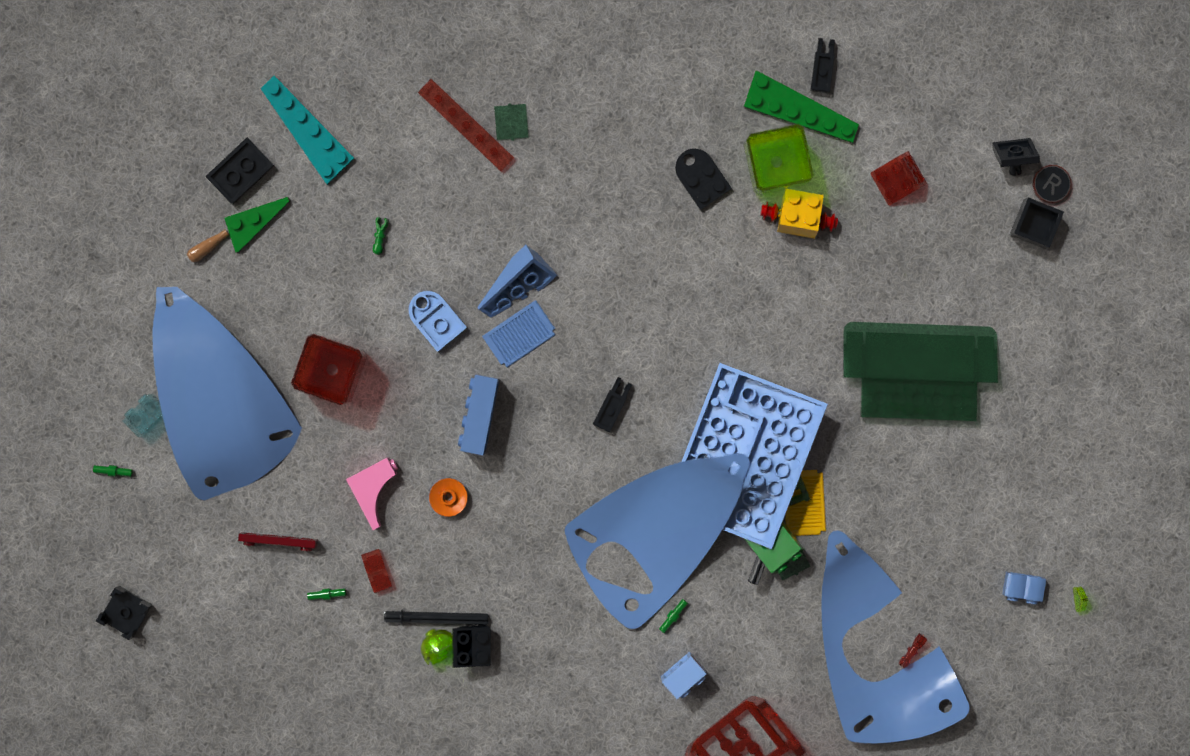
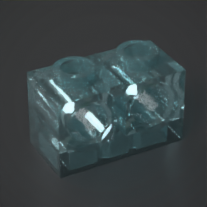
[122,394,162,437]

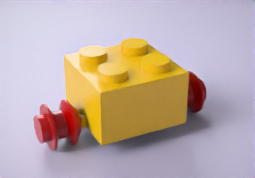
[760,188,838,239]

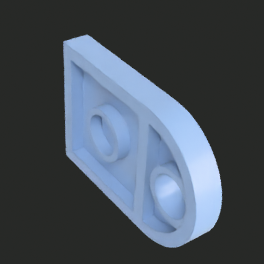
[408,291,467,352]

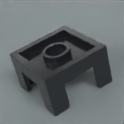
[96,586,152,640]

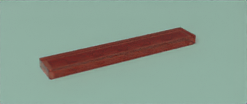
[418,79,514,172]

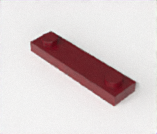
[238,532,318,551]

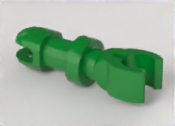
[372,217,389,255]

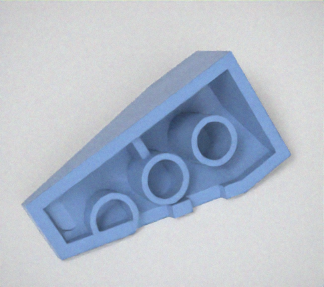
[478,245,557,318]

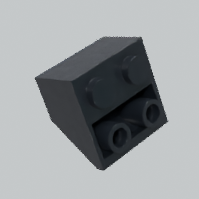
[452,625,491,668]

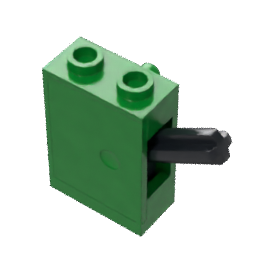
[744,521,805,585]

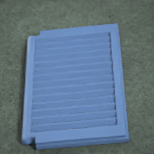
[482,300,555,367]

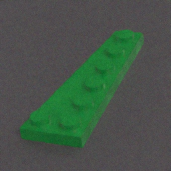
[744,71,859,143]

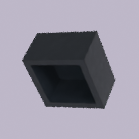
[1009,197,1064,249]

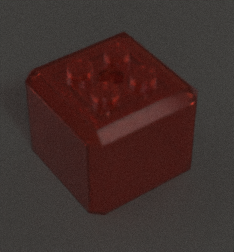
[291,334,367,405]

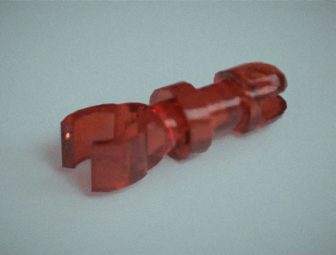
[899,633,927,668]

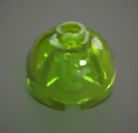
[420,629,452,665]

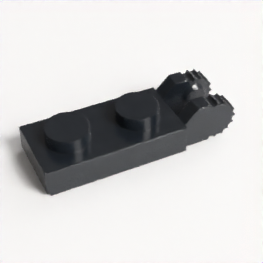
[810,38,835,93]
[593,377,632,433]

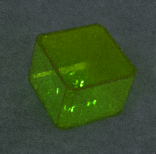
[743,124,814,195]

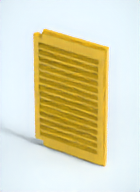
[785,470,826,536]

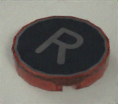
[1033,165,1071,203]

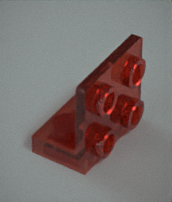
[870,151,927,206]

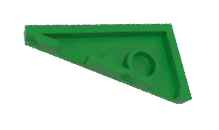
[224,197,290,253]

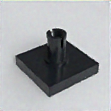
[992,138,1040,176]

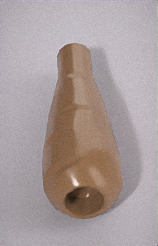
[187,229,229,262]

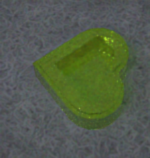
[1073,586,1088,612]

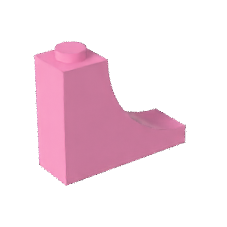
[346,457,398,530]

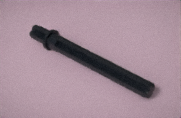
[384,609,489,625]

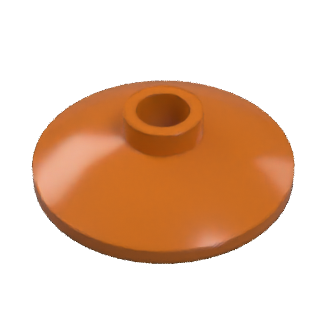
[429,478,468,517]

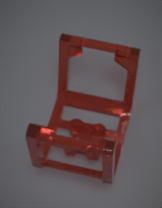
[684,696,807,756]

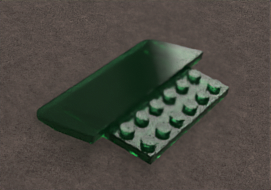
[843,322,998,421]

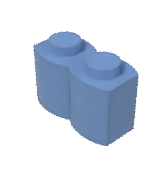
[1002,572,1046,604]

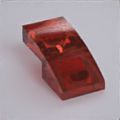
[361,549,393,594]

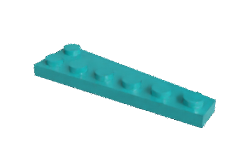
[260,76,355,185]

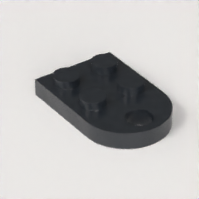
[675,148,732,210]

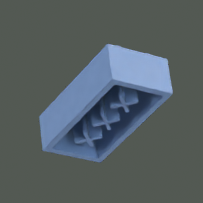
[458,375,500,455]

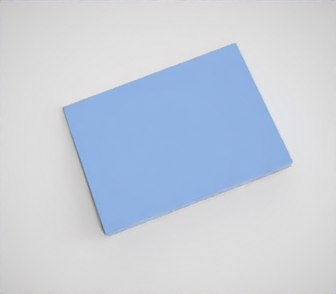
[682,363,828,549]

